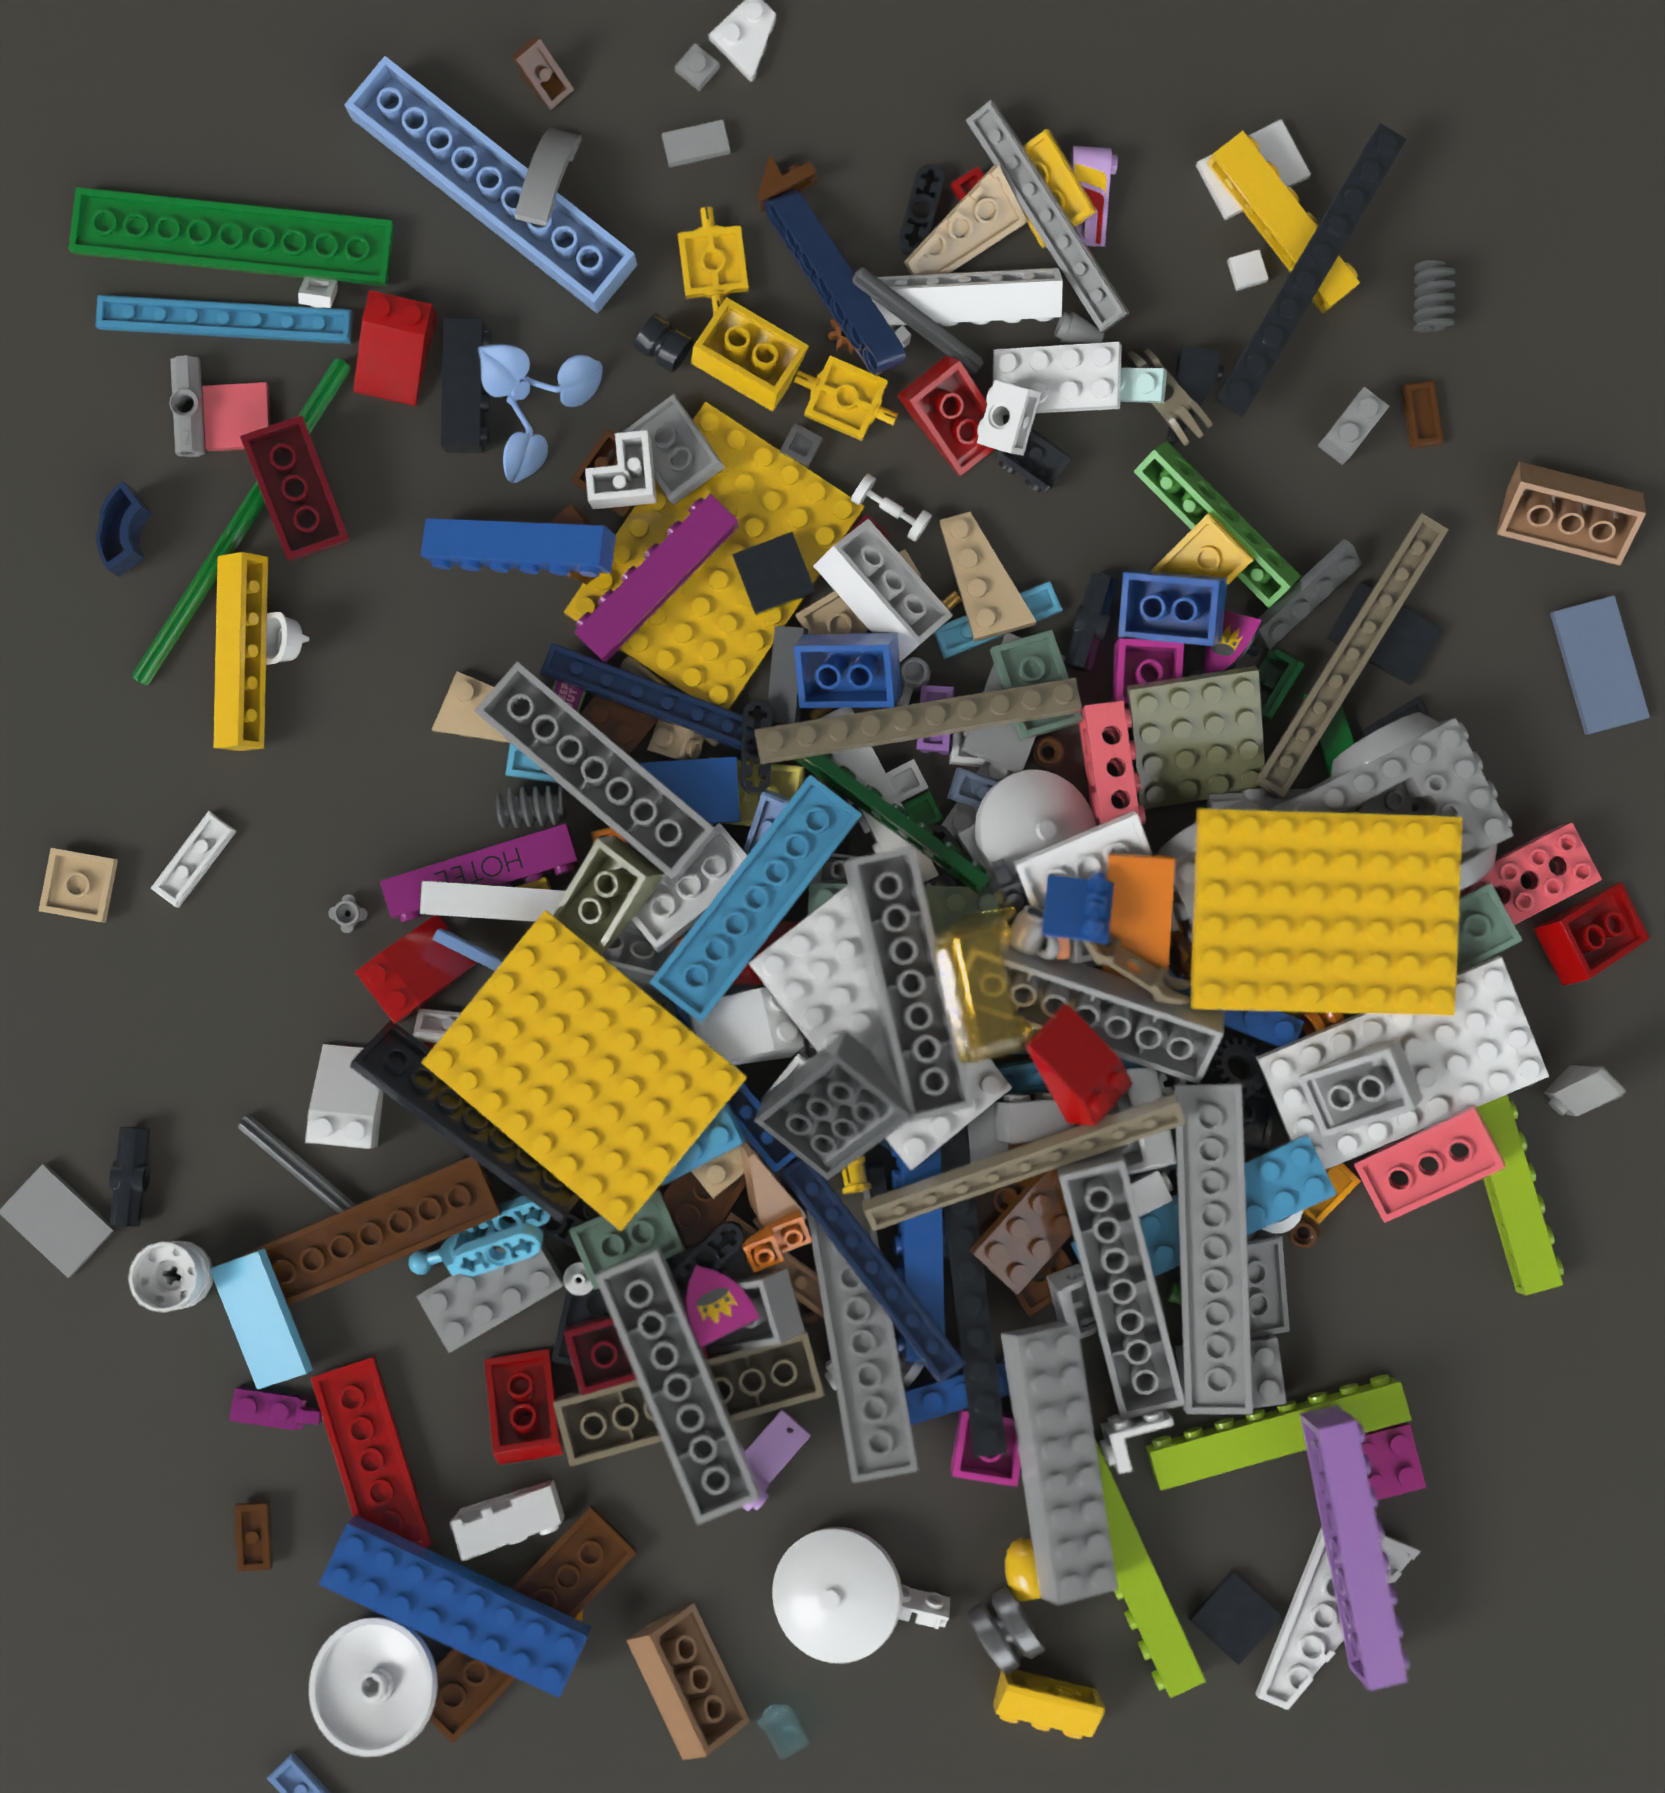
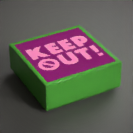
[552,680,587,714]

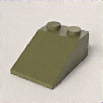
[553,836,664,955]

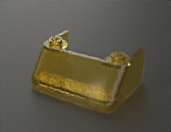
[935,908,1039,1064]

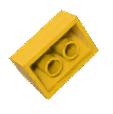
[691,297,809,412]
[993,1669,1105,1739]

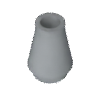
[1055,312,1104,344]

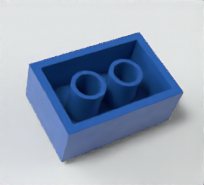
[1118,570,1227,646]
[793,633,902,708]

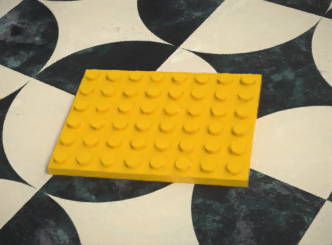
[564,402,865,710]
[1190,809,1462,1016]
[421,910,748,1231]

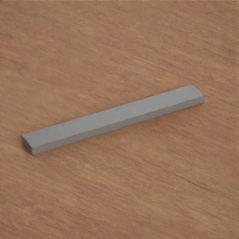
[966,100,1129,332]

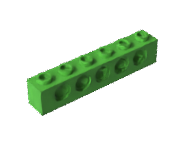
[1133,440,1301,608]

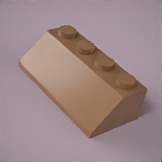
[1497,461,1646,566]
[626,1603,750,1760]

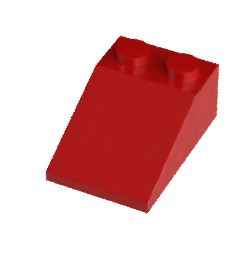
[353,290,438,407]
[897,356,994,476]
[1534,882,1650,986]
[355,915,477,1024]
[1025,1004,1133,1126]
[484,1349,563,1465]

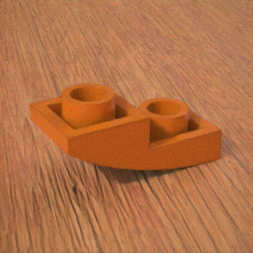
[742,1210,812,1273]

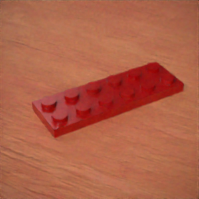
[310,1356,433,1548]

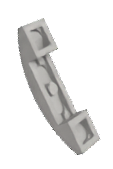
[515,128,581,227]

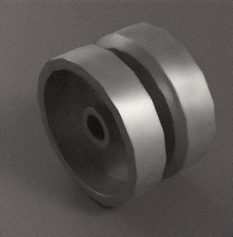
[967,1586,1045,1675]

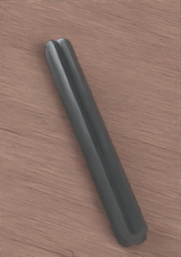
[852,267,983,374]
[238,1114,356,1213]

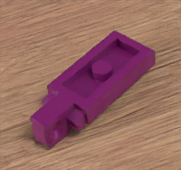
[229,1387,322,1430]

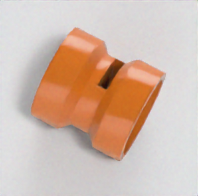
[1298,1012,1344,1035]

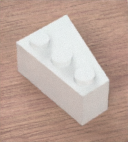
[451,1479,565,1561]

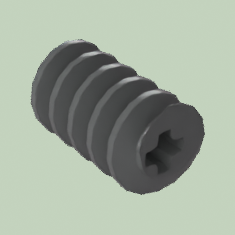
[1413,260,1456,333]
[496,785,565,828]

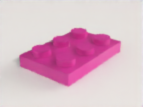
[1361,1422,1426,1500]

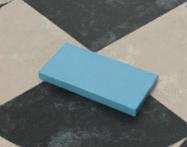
[210,1248,313,1390]

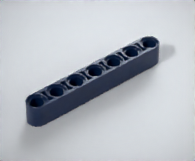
[765,189,906,375]

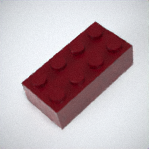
[240,415,350,563]
[564,1297,708,1396]

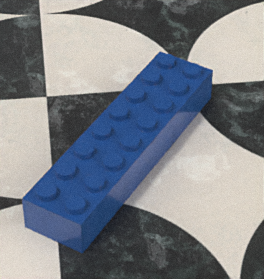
[319,1515,591,1698]

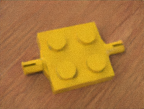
[678,207,749,316]
[794,356,898,441]

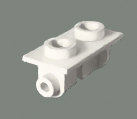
[899,1585,950,1629]

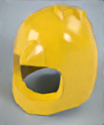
[1005,1537,1041,1601]

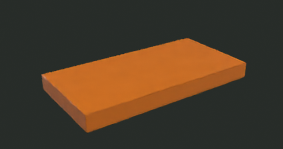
[1102,853,1175,981]

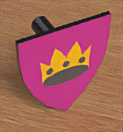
[1204,610,1264,674]
[686,1266,760,1348]

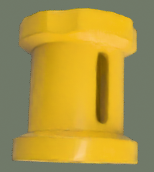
[842,1156,871,1195]

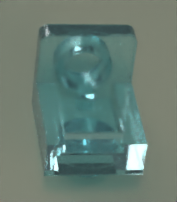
[757,1703,810,1761]

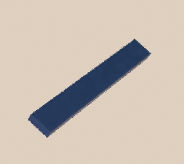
[540,643,783,765]
[780,1157,966,1384]

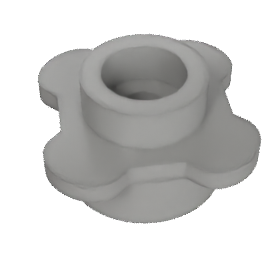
[328,894,368,933]

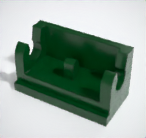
[1258,649,1305,723]

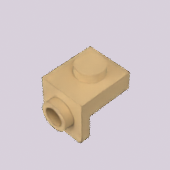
[647,720,704,760]

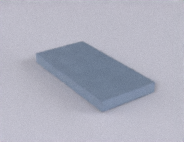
[1550,595,1650,735]

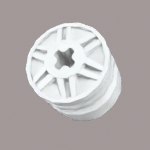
[129,1240,213,1312]

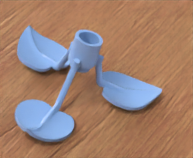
[479,344,602,483]

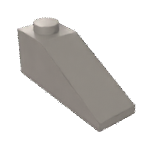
[1544,1065,1626,1116]

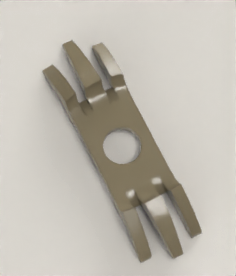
[1123,349,1213,446]
[1082,937,1191,1004]

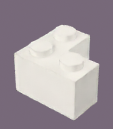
[585,430,657,509]

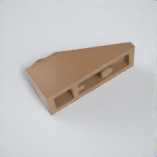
[740,1141,808,1230]

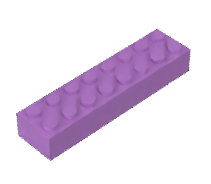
[1300,1405,1409,1691]

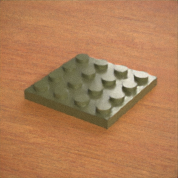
[1127,666,1265,809]

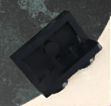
[995,428,1073,492]

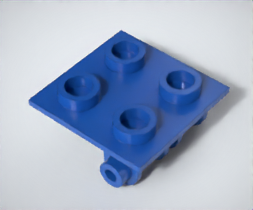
[1041,872,1114,944]

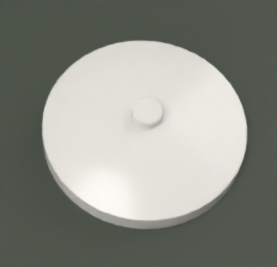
[975,770,1096,880]
[772,1527,902,1663]
[309,1618,438,1757]

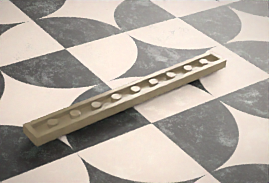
[1254,513,1449,799]
[755,678,1082,765]
[861,1093,1186,1231]

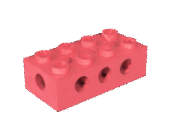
[1079,701,1145,827]
[1459,822,1602,925]
[1354,1104,1505,1223]

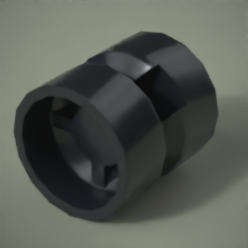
[634,313,694,373]

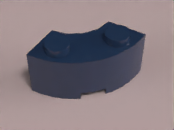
[96,481,153,577]

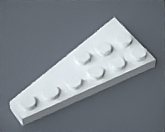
[1255,1526,1421,1710]

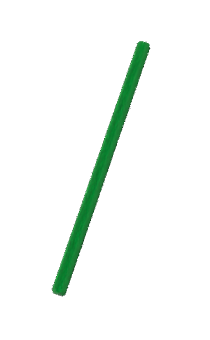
[132,358,351,686]

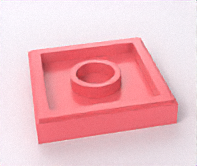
[202,382,271,451]

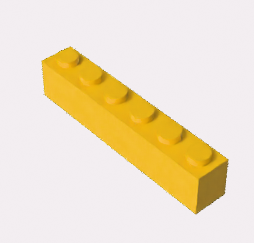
[1206,131,1360,314]
[213,552,268,751]

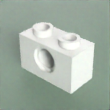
[977,380,1042,456]

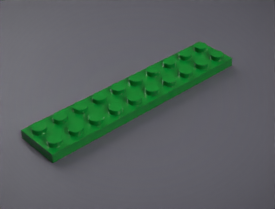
[68,187,394,287]

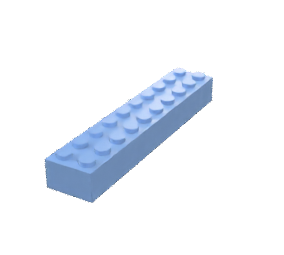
[344,56,637,314]

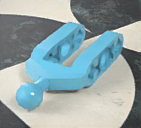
[408,1196,551,1276]

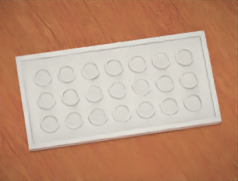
[749,885,1012,1170]
[1256,956,1549,1170]

